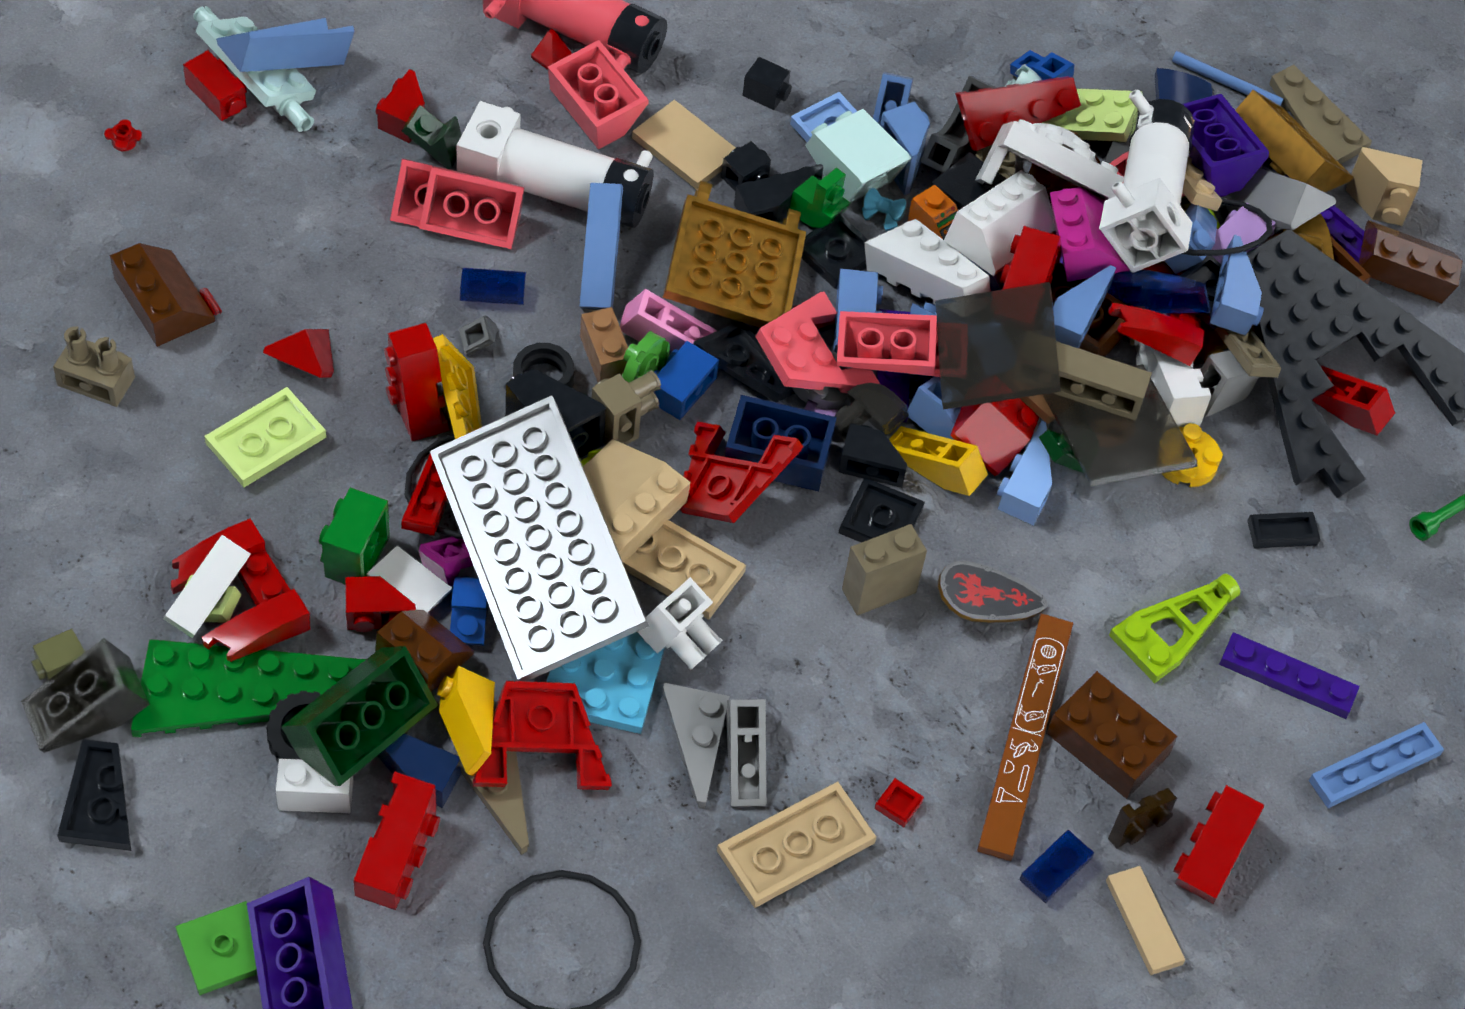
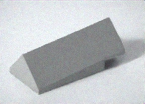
[1220,168,1336,230]

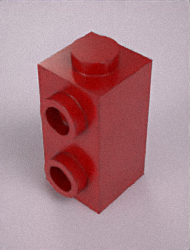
[183,50,247,121]

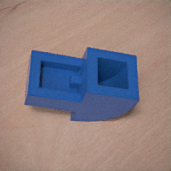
[1010,50,1074,80]
[450,576,488,646]

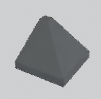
[459,315,497,357]

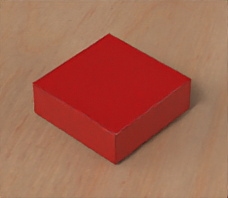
[874,778,924,828]

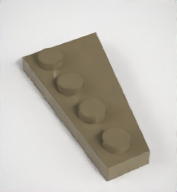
[1269,64,1372,164]

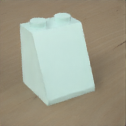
[805,109,911,203]

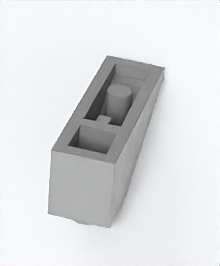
[727,699,766,806]

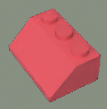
[548,40,649,150]

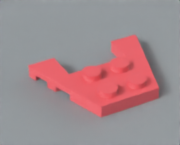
[755,291,882,396]

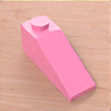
[620,289,717,352]

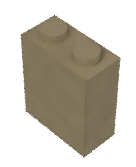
[842,524,927,616]

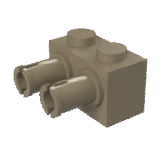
[53,326,135,407]
[591,370,661,445]

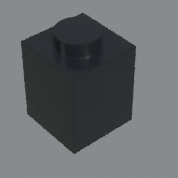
[742,57,792,110]

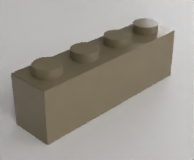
[1011,332,1152,421]

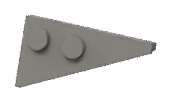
[663,683,730,809]

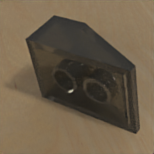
[21,638,150,753]

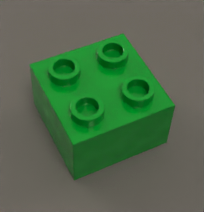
[319,487,390,584]

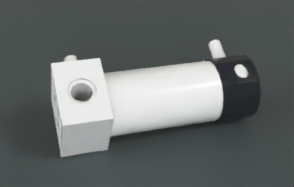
[1099,90,1195,273]
[457,101,654,228]

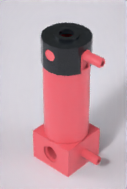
[483,0,667,74]

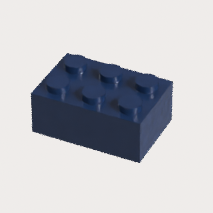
[725,395,837,492]

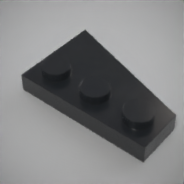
[693,321,795,403]
[57,739,131,851]

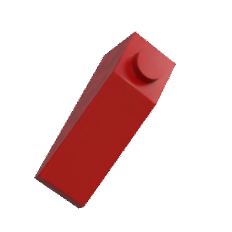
[1312,365,1395,436]

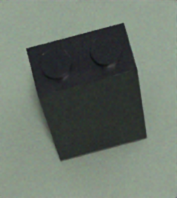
[505,368,606,458]

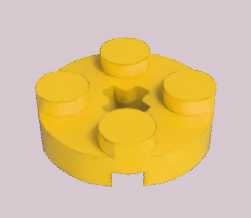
[1155,423,1223,487]

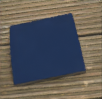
[1155,68,1212,104]

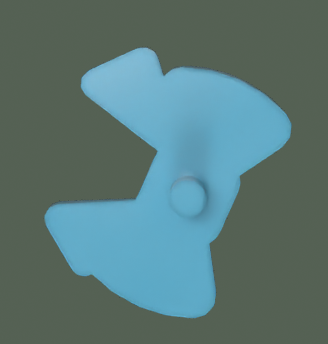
[862,188,907,231]

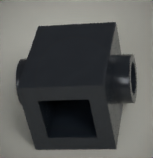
[721,141,771,191]

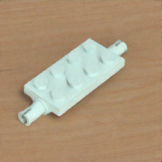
[193,6,316,132]

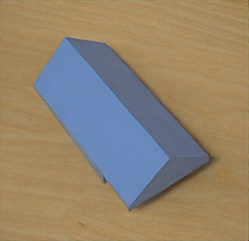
[216,18,355,72]

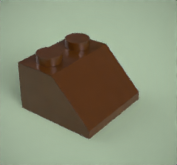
[375,610,474,692]

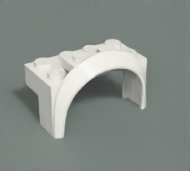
[975,119,1124,200]

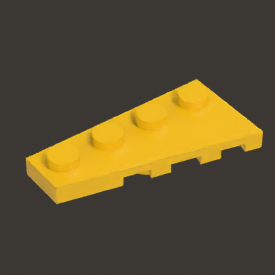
[433,334,482,439]

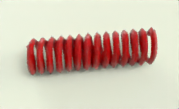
[199,288,222,315]

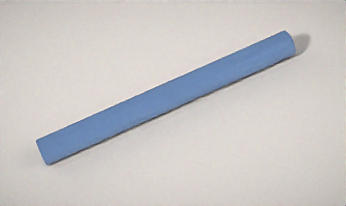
[1172,51,1284,106]

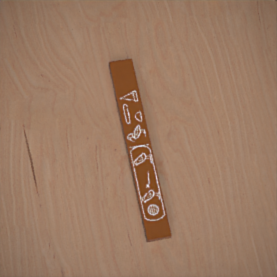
[977,613,1073,861]

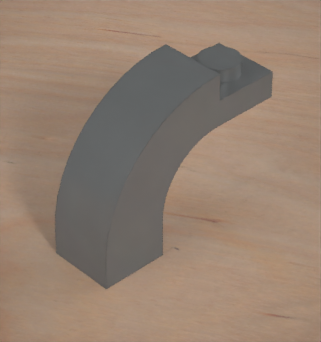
[920,76,997,173]

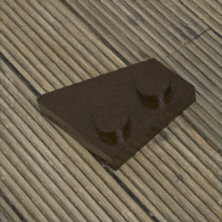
[1108,788,1177,849]

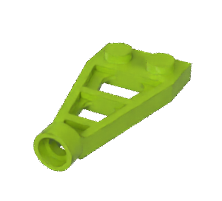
[1109,573,1240,683]

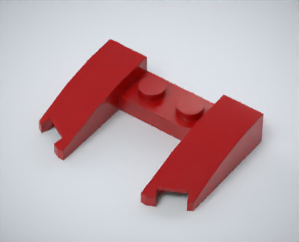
[1108,264,1204,366]
[171,518,311,662]

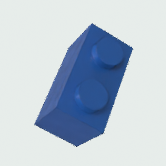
[654,341,719,420]

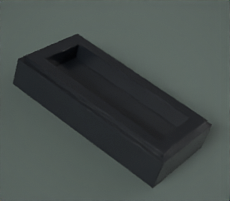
[1247,512,1320,548]

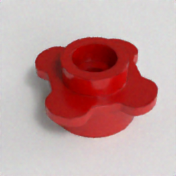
[104,119,142,151]

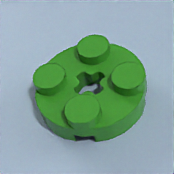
[622,331,670,382]

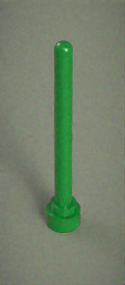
[1409,494,1465,541]

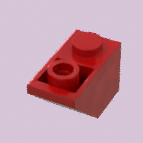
[375,69,425,143]
[345,576,416,632]

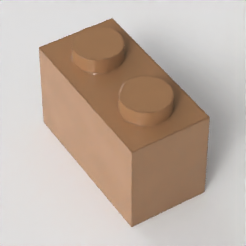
[580,307,628,382]

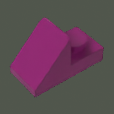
[418,537,474,587]

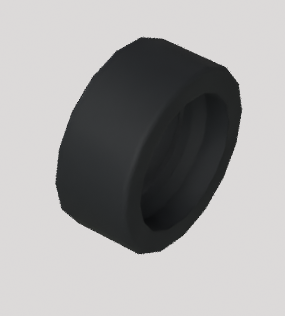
[513,343,574,388]

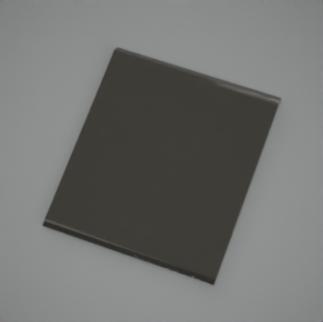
[935,282,1061,410]
[1040,364,1198,486]

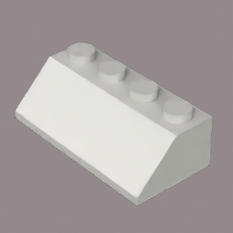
[944,170,1056,276]

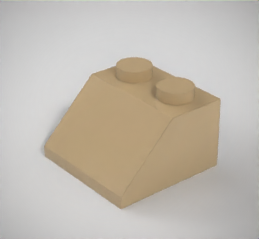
[1346,147,1422,226]

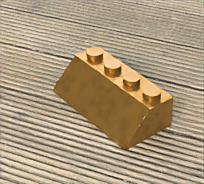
[1235,90,1354,192]

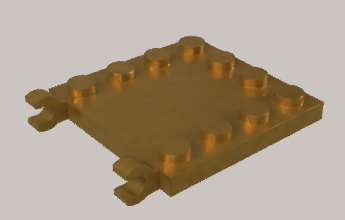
[663,180,806,328]

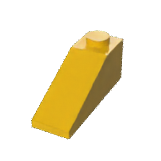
[889,426,988,496]
[437,665,495,776]

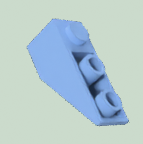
[997,420,1052,526]

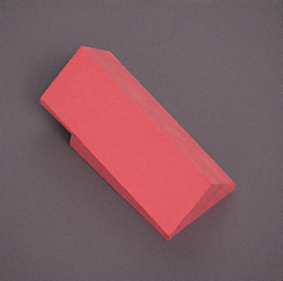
[390,159,524,249]
[837,311,968,380]

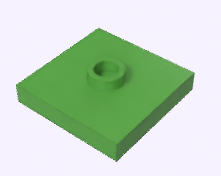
[175,901,257,996]

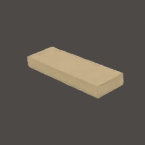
[1106,866,1185,976]

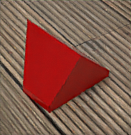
[263,329,334,378]

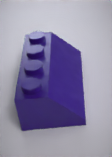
[1183,94,1269,197]
[247,877,353,1009]

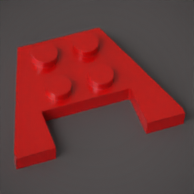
[679,422,803,523]
[473,681,612,790]

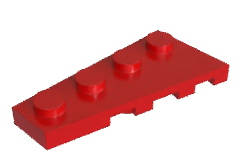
[955,76,1081,151]

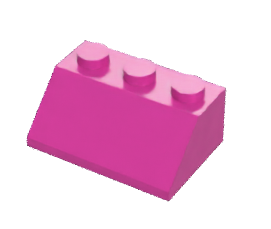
[1050,187,1130,282]

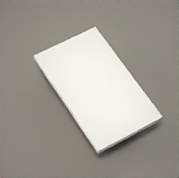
[367,546,453,613]

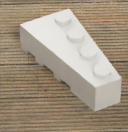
[864,219,991,319]
[1129,311,1212,435]

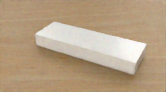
[163,535,251,638]

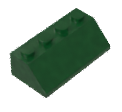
[281,646,438,786]

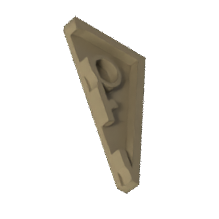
[455,751,529,855]

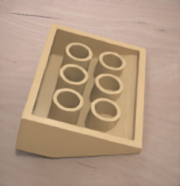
[583,439,691,562]

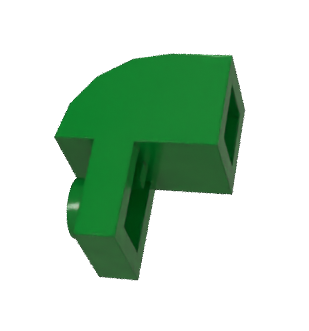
[789,168,851,228]

